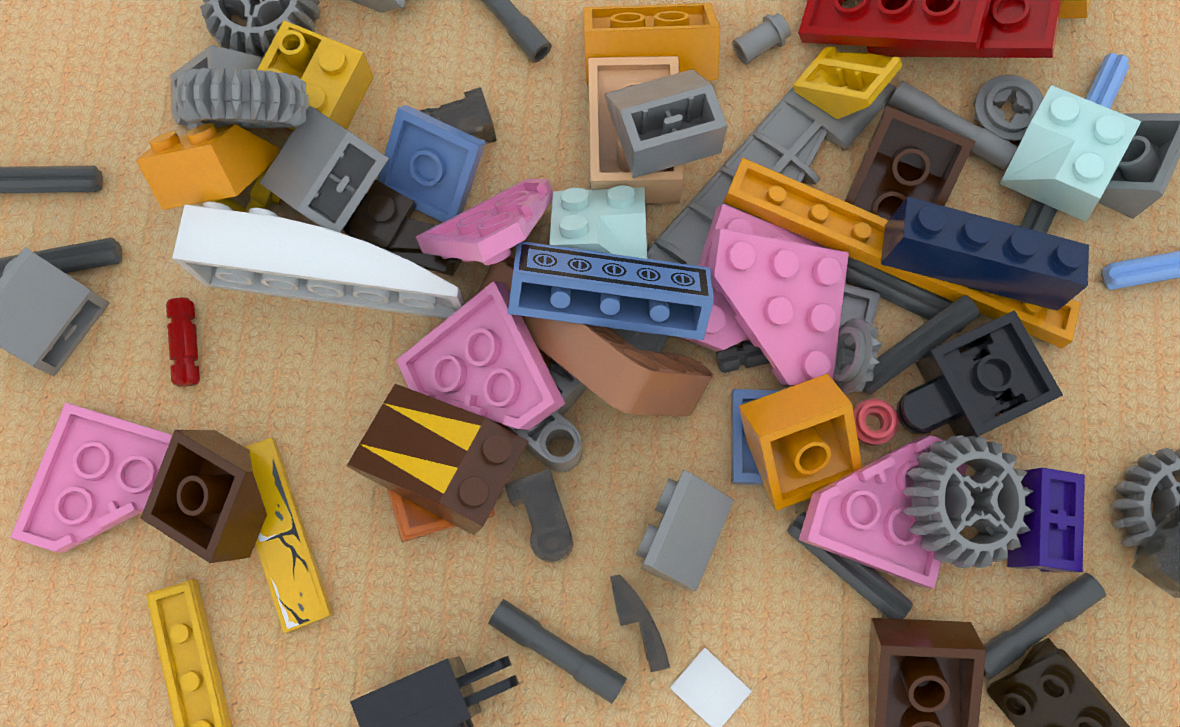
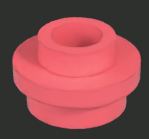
[853,398,898,446]

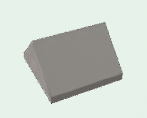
[1098,113,1180,219]

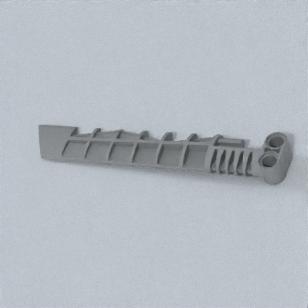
[506,83,896,472]

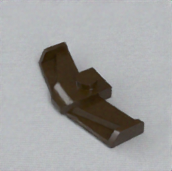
[342,179,462,276]

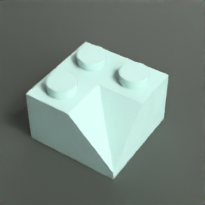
[1000,85,1141,222]
[549,185,647,259]

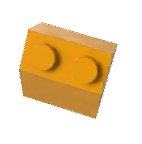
[136,123,280,210]
[739,373,862,511]

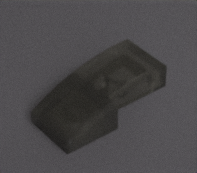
[610,574,670,672]

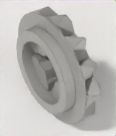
[973,75,1044,143]
[833,318,882,394]

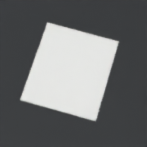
[670,648,752,727]

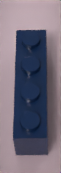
[881,196,1089,311]

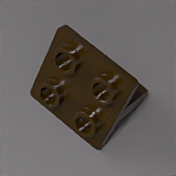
[987,638,1130,727]

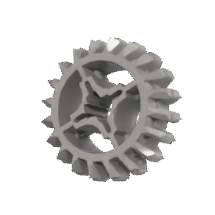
[200,0,320,57]
[175,67,309,129]
[902,435,1034,568]
[1110,448,1180,578]

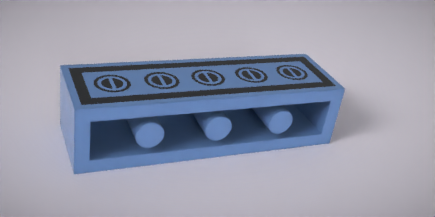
[508,241,714,340]

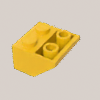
[257,20,374,131]

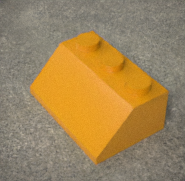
[583,3,720,85]

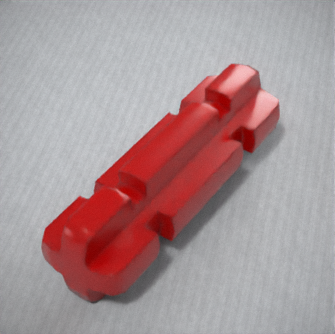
[166,297,200,387]

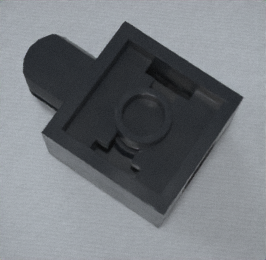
[896,310,1063,437]
[350,656,519,727]

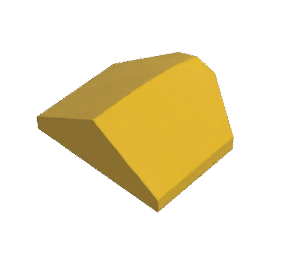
[792,46,902,120]

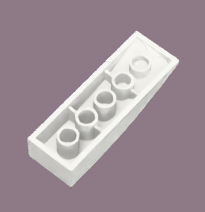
[172,202,465,319]

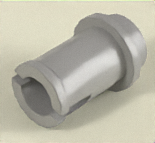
[732,13,791,65]

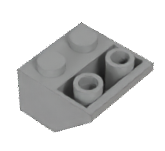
[605,69,727,178]
[260,106,389,233]
[0,247,110,376]
[636,470,734,592]

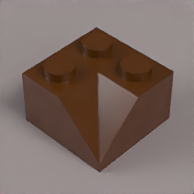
[141,430,267,563]

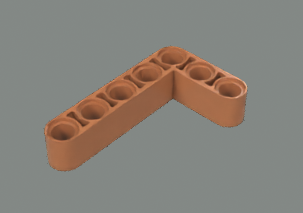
[476,256,713,416]

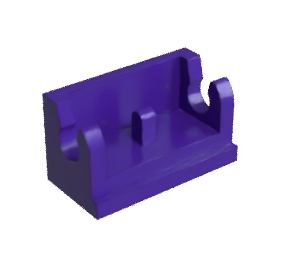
[1007,467,1085,572]

